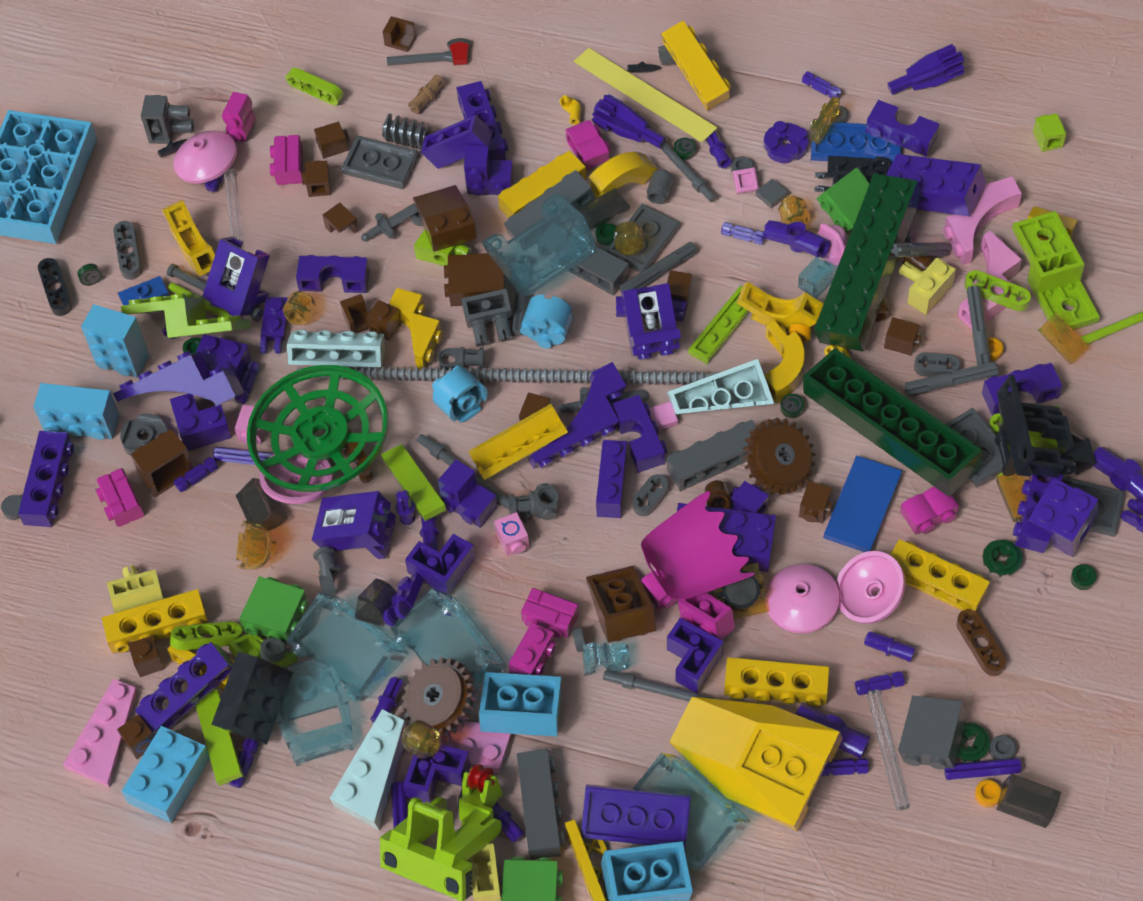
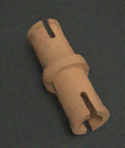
[408,75,445,114]

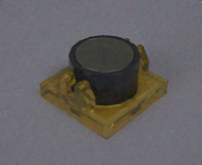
[712,563,769,620]

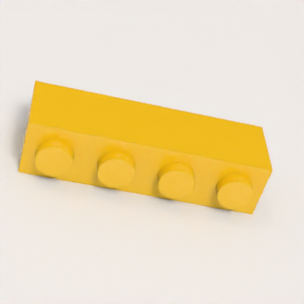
[661,20,731,111]
[498,150,586,218]

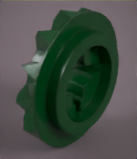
[982,540,1023,577]
[957,722,990,762]

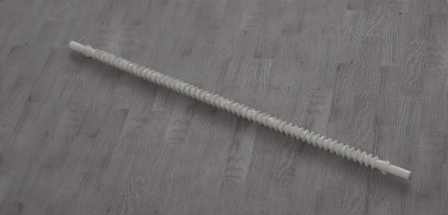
[297,366,719,385]

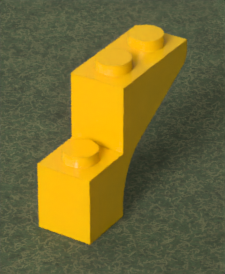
[389,288,443,369]

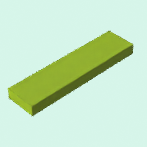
[688,285,750,365]
[381,444,446,521]
[196,689,243,786]

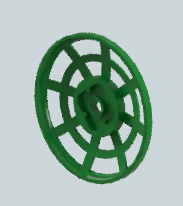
[247,365,389,492]

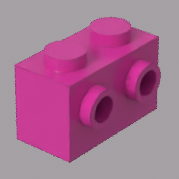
[678,593,735,640]
[508,622,557,675]

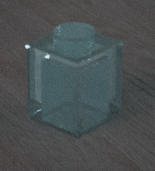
[798,257,834,299]

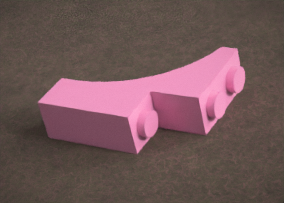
[943,176,1022,265]
[958,231,1022,330]

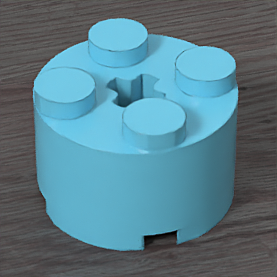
[520,295,573,349]
[432,365,488,423]

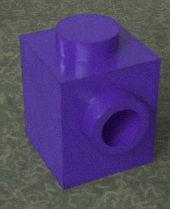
[730,481,769,514]

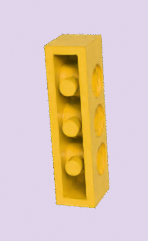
[890,539,990,612]
[101,589,208,654]
[724,657,829,707]

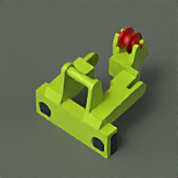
[380,764,503,901]

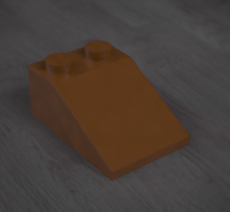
[413,185,477,252]
[586,566,656,643]

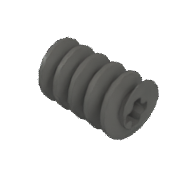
[382,113,431,150]

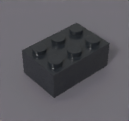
[211,652,293,745]

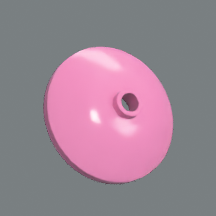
[173,130,237,184]
[259,450,332,504]
[836,551,906,624]
[765,564,840,634]

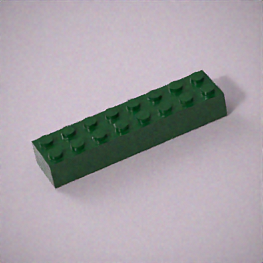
[814,173,921,352]
[803,348,982,497]

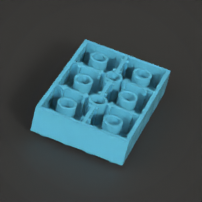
[0,110,97,244]

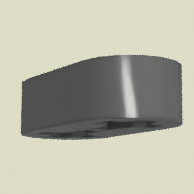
[914,352,960,377]
[633,474,668,516]

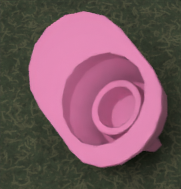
[817,223,849,266]

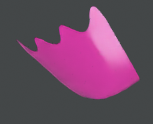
[641,491,755,599]

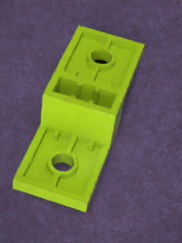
[1012,211,1100,335]
[121,293,251,338]

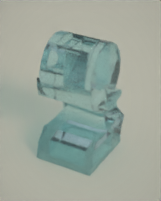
[582,642,631,676]

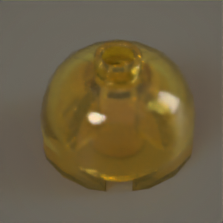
[236,520,276,570]

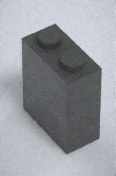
[898,695,967,770]

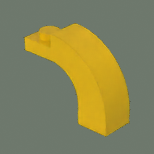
[587,151,658,212]
[161,199,215,276]
[737,282,823,331]
[764,320,804,404]

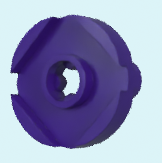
[763,121,808,164]

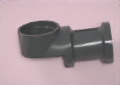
[438,347,484,370]
[313,546,341,597]

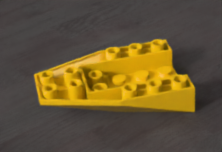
[669,697,843,832]

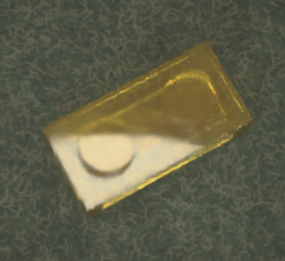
[810,96,840,144]
[1038,313,1089,364]
[996,474,1025,522]

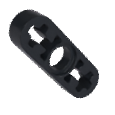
[38,258,72,316]

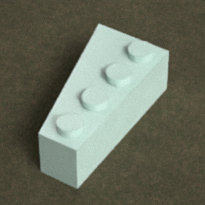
[666,359,774,414]
[330,709,409,830]

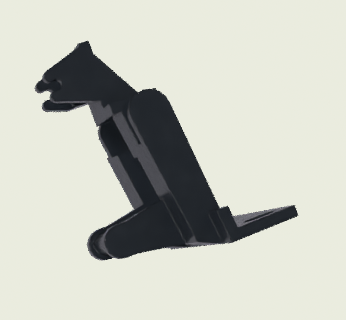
[994,375,1096,478]

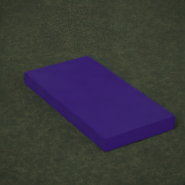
[581,784,691,849]

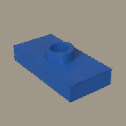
[118,276,169,305]

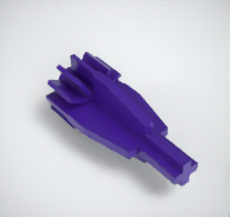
[887,44,965,95]
[592,94,666,149]

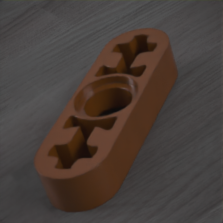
[956,609,1006,676]

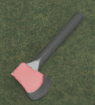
[387,38,471,65]

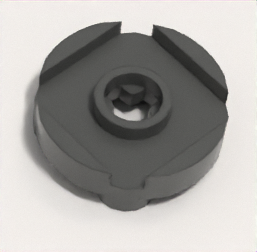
[120,414,168,456]

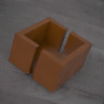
[130,429,194,497]

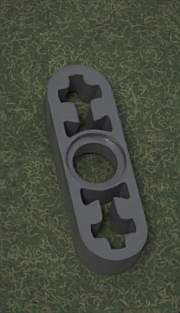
[113,221,142,280]

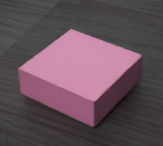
[732,167,759,194]
[649,402,678,431]

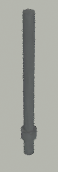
[636,111,717,202]
[417,434,531,523]
[603,670,722,702]

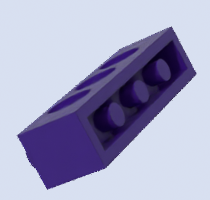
[456,81,509,160]
[18,430,74,527]
[1012,457,1066,554]
[135,642,234,734]

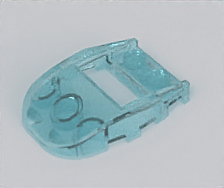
[276,660,354,766]

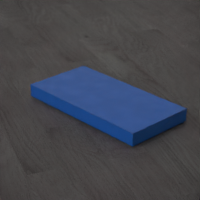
[810,121,901,165]
[823,455,902,552]

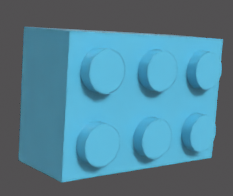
[81,304,150,378]
[33,383,119,440]
[479,672,562,737]
[121,726,210,823]
[601,841,693,901]

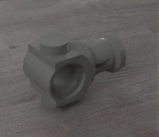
[508,483,559,520]

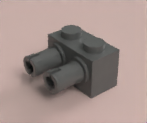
[141,95,194,144]
[461,289,513,347]

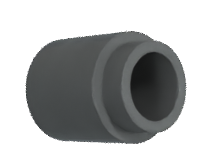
[646,170,674,204]

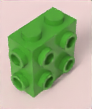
[816,168,869,232]
[239,576,309,643]
[502,857,563,901]

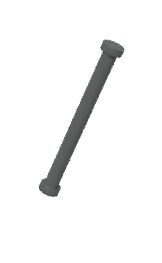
[167,263,264,322]

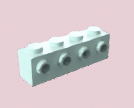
[287,330,385,367]

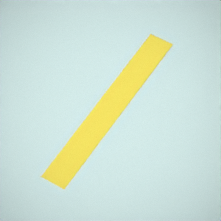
[573,48,717,142]

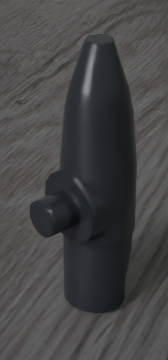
[627,61,661,73]
[158,139,187,158]

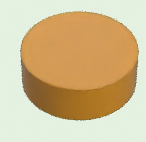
[788,324,812,343]
[988,337,1003,361]
[974,780,1002,808]

